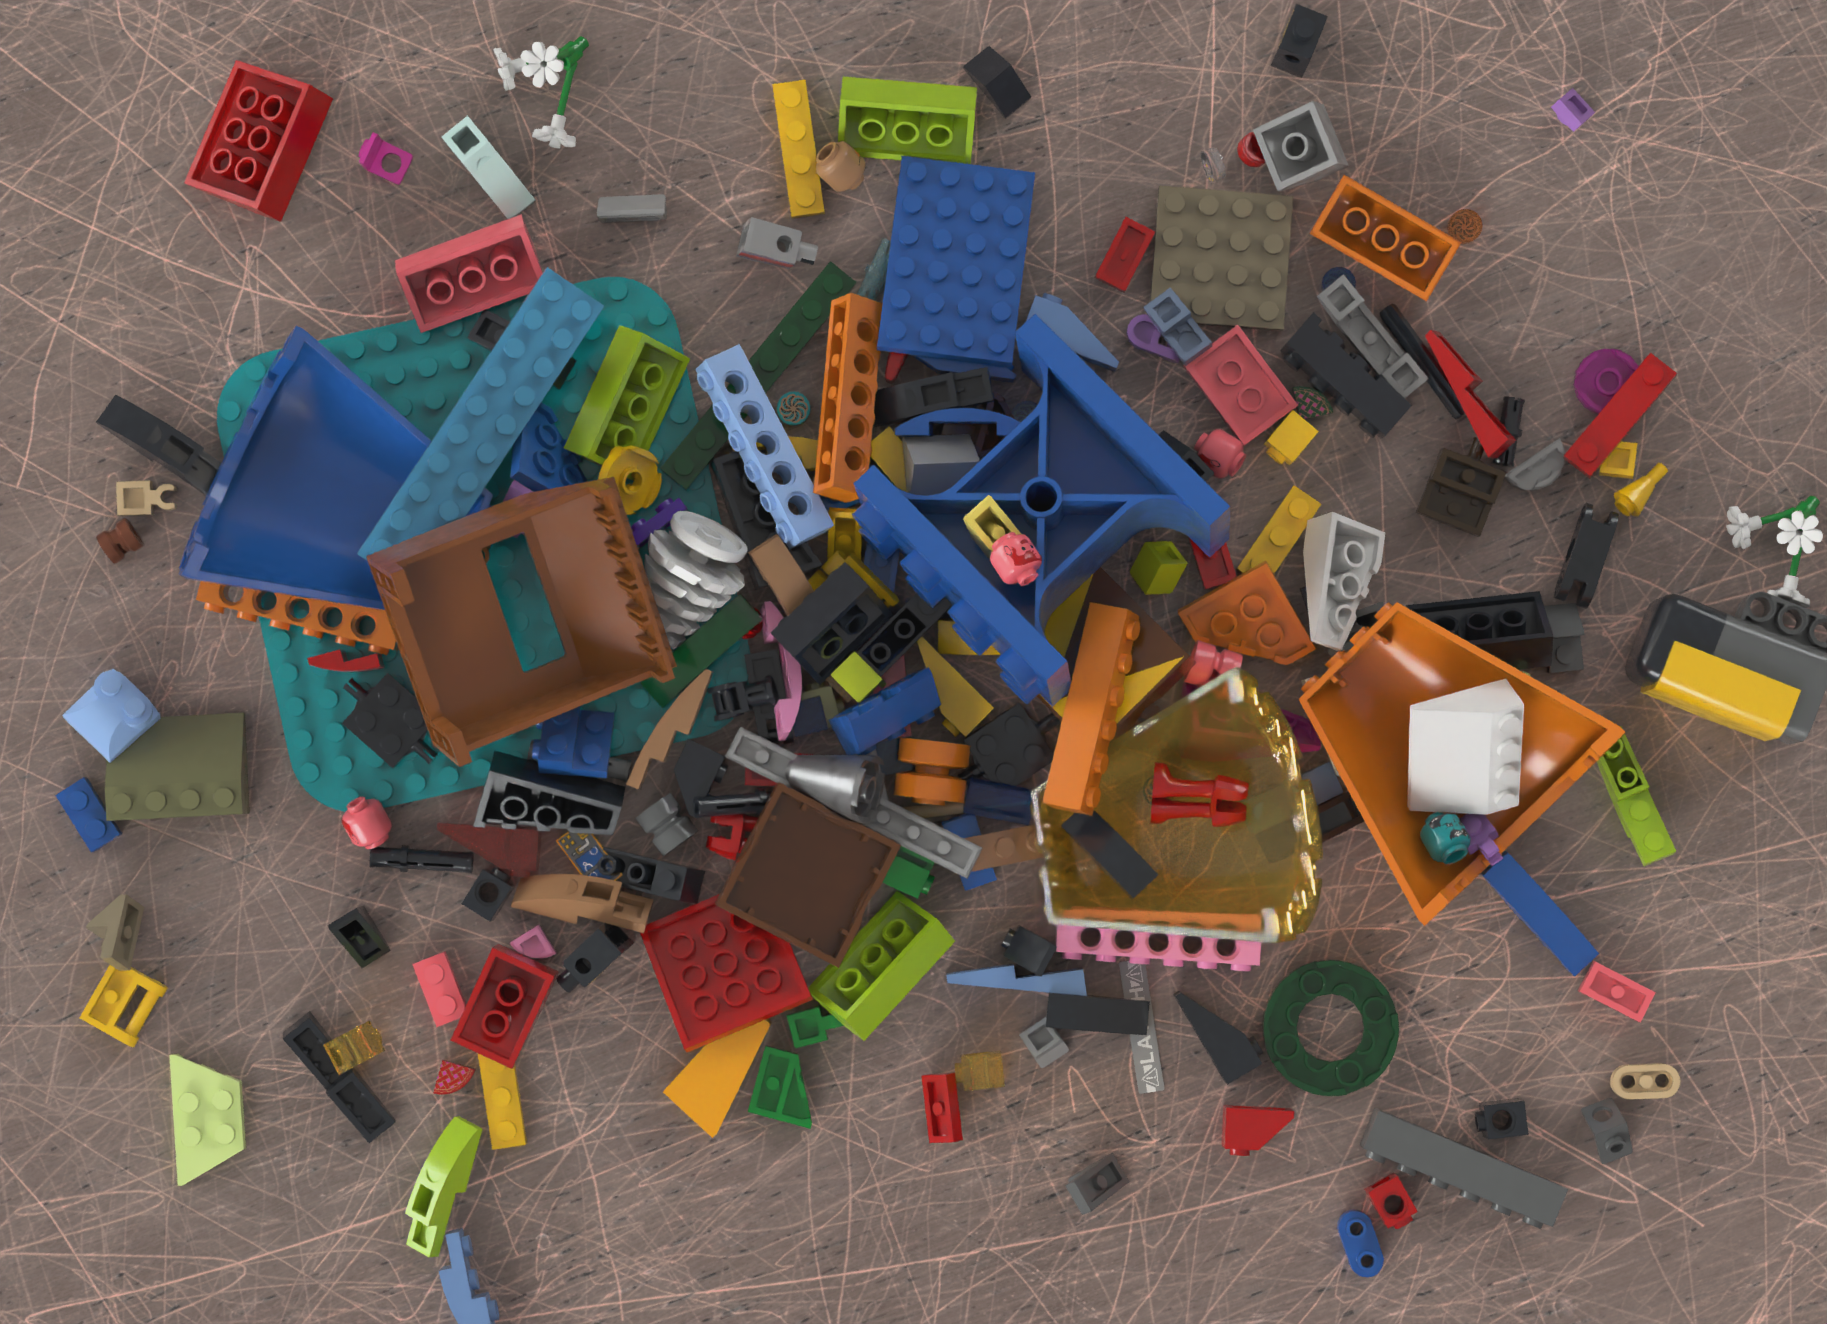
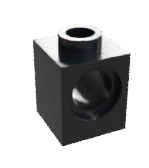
[461,867,515,922]
[1475,1098,1529,1140]

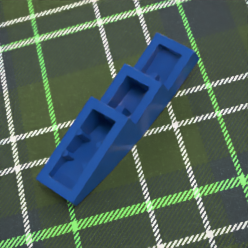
[1481,851,1599,977]

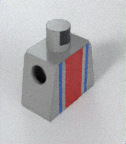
[736,217,818,269]

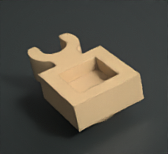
[116,480,177,516]

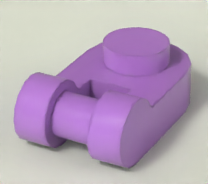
[1126,314,1180,363]

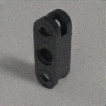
[1554,502,1619,609]

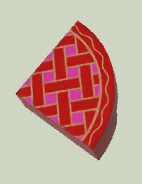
[433,1060,476,1095]

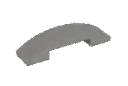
[1317,274,1429,398]

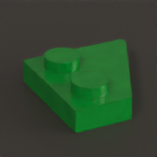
[748,1045,812,1129]

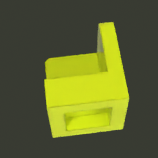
[1130,541,1188,595]
[831,651,886,703]

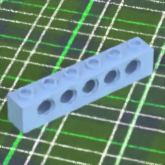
[695,344,834,550]

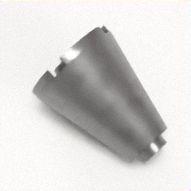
[786,755,885,823]

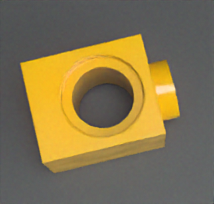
[1264,410,1319,465]

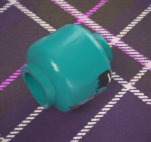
[1420,812,1471,864]

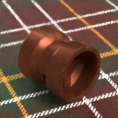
[96,518,144,564]

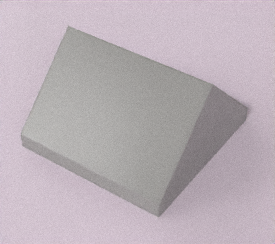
[902,434,980,496]

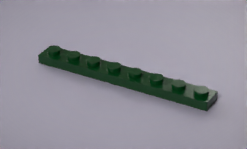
[660,261,856,491]

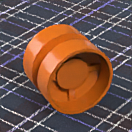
[893,737,971,806]

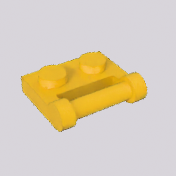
[79,965,168,1047]

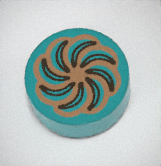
[777,391,811,426]

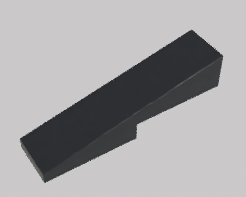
[283,1011,396,1143]

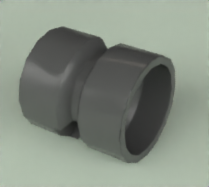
[635,793,698,856]

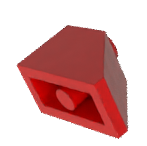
[1222,1105,1294,1156]

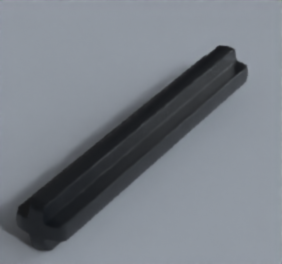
[1379,303,1465,419]

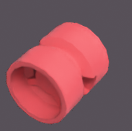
[1184,640,1243,696]

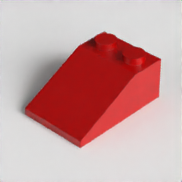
[450,944,559,1069]

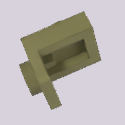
[801,682,845,729]

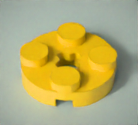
[598,446,662,515]

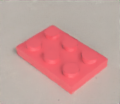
[1183,325,1298,446]

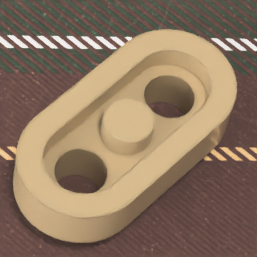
[1610,1063,1680,1099]

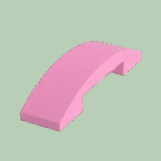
[760,601,802,741]

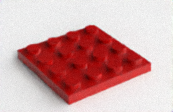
[640,894,813,1052]

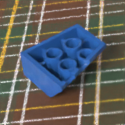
[828,667,941,755]

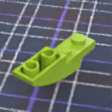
[1597,726,1676,866]
[405,1116,482,1258]

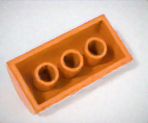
[1309,175,1462,301]

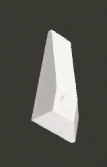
[1303,512,1385,651]

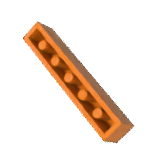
[1042,602,1140,816]

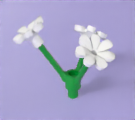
[494,36,589,148]
[1726,496,1823,608]

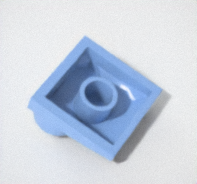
[62,669,161,763]

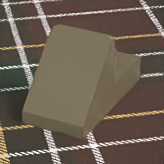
[86,894,144,971]

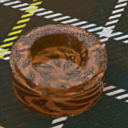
[1447,209,1483,244]

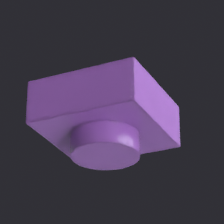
[1551,88,1595,132]

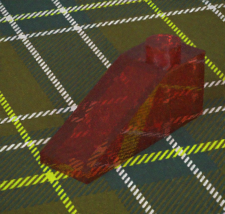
[436,823,542,877]

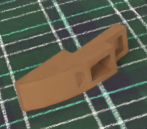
[511,874,653,933]

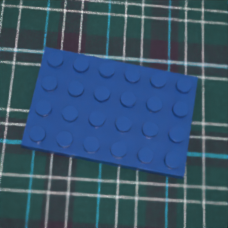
[877,156,1035,367]

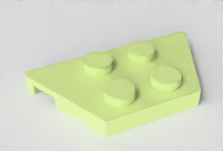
[169,1054,246,1186]

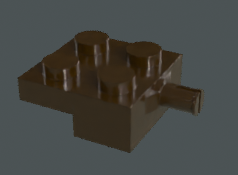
[1415,437,1507,537]

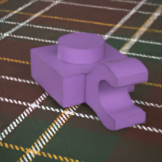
[1460,814,1503,866]

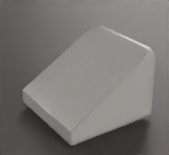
[1019,1017,1069,1068]

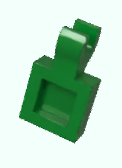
[787,1006,844,1048]

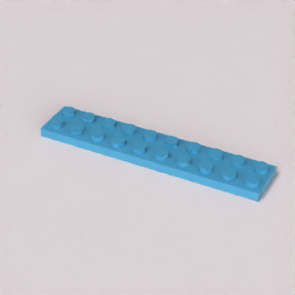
[357,267,604,560]

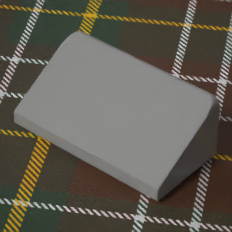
[597,194,667,223]

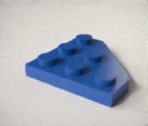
[510,403,594,492]

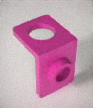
[358,132,413,185]

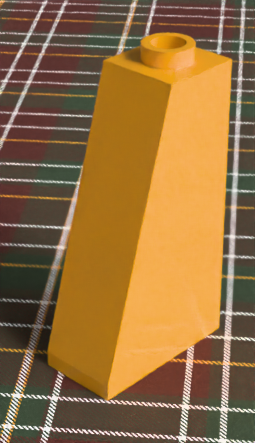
[663,1019,772,1138]

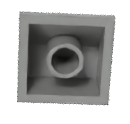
[1253,101,1349,192]

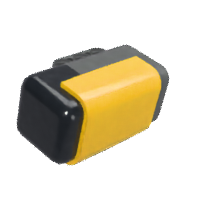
[1625,592,1827,745]

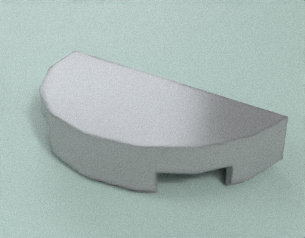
[1505,438,1565,490]

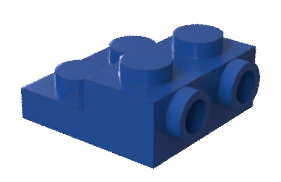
[532,706,615,778]

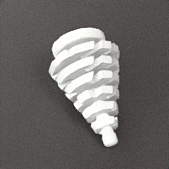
[644,511,748,649]

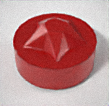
[1237,132,1266,167]

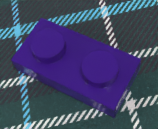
[631,498,690,550]

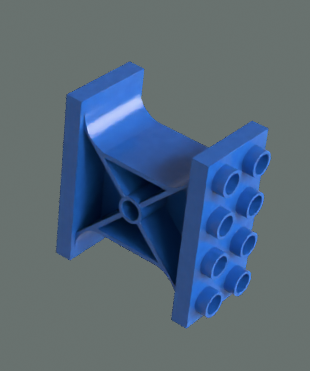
[852,314,1230,707]

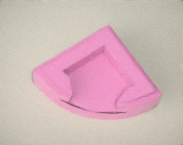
[510,924,557,959]

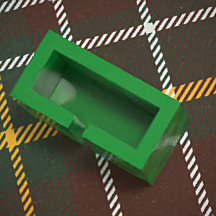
[882,846,935,899]

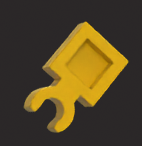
[1599,441,1638,479]

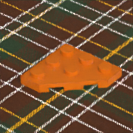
[1178,561,1317,665]

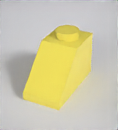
[963,495,1021,560]

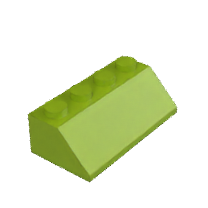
[838,76,977,164]
[564,325,690,481]
[808,891,955,1041]

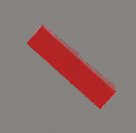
[1425,330,1516,458]

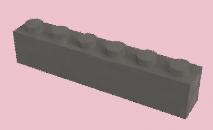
[1360,1108,1568,1229]

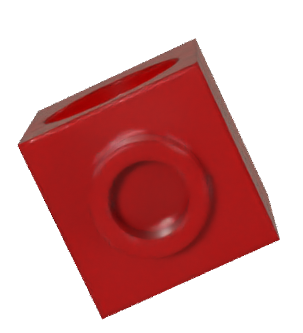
[1364,1172,1418,1229]

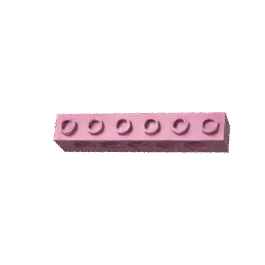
[1055,910,1262,971]

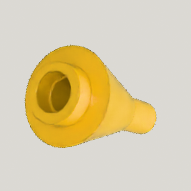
[1614,463,1668,517]

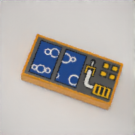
[556,832,623,881]

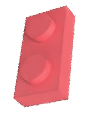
[412,951,466,1027]
[1578,961,1656,1023]

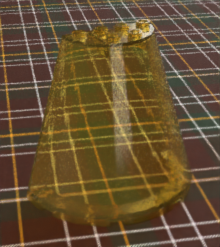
[1030,667,1323,944]

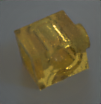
[323,1020,385,1075]
[954,1050,1005,1091]

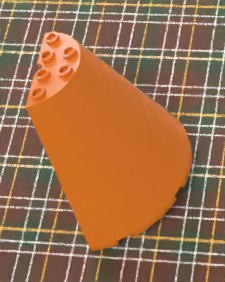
[1299,602,1626,926]

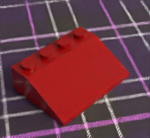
[184,60,333,222]

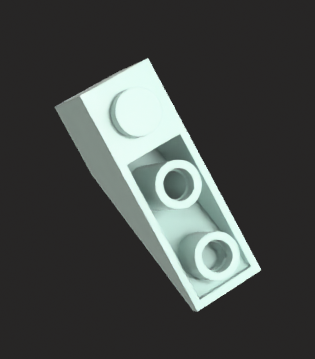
[442,115,536,219]

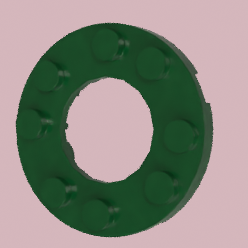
[1262,960,1399,1096]

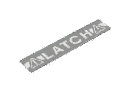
[1119,961,1164,1094]

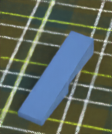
[946,964,1087,996]

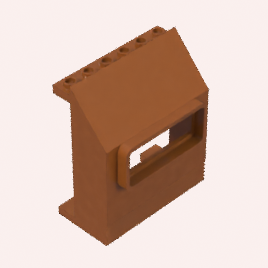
[366,477,677,767]

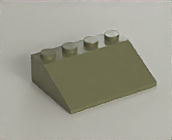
[105,713,250,821]

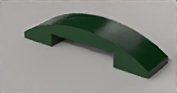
[641,594,763,708]

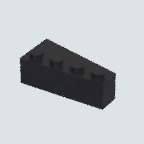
[1280,312,1412,439]
[711,451,822,591]
[473,751,626,835]

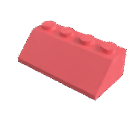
[395,214,543,333]

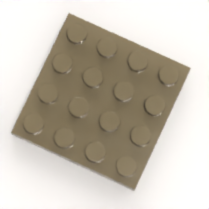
[1150,186,1293,331]

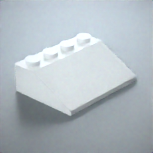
[1407,678,1524,815]

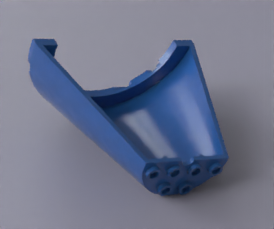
[179,326,493,610]

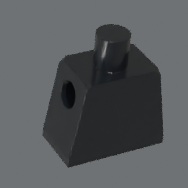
[1271,4,1328,78]
[556,923,634,993]

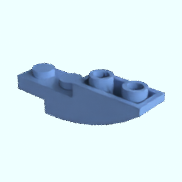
[439,1228,499,1324]

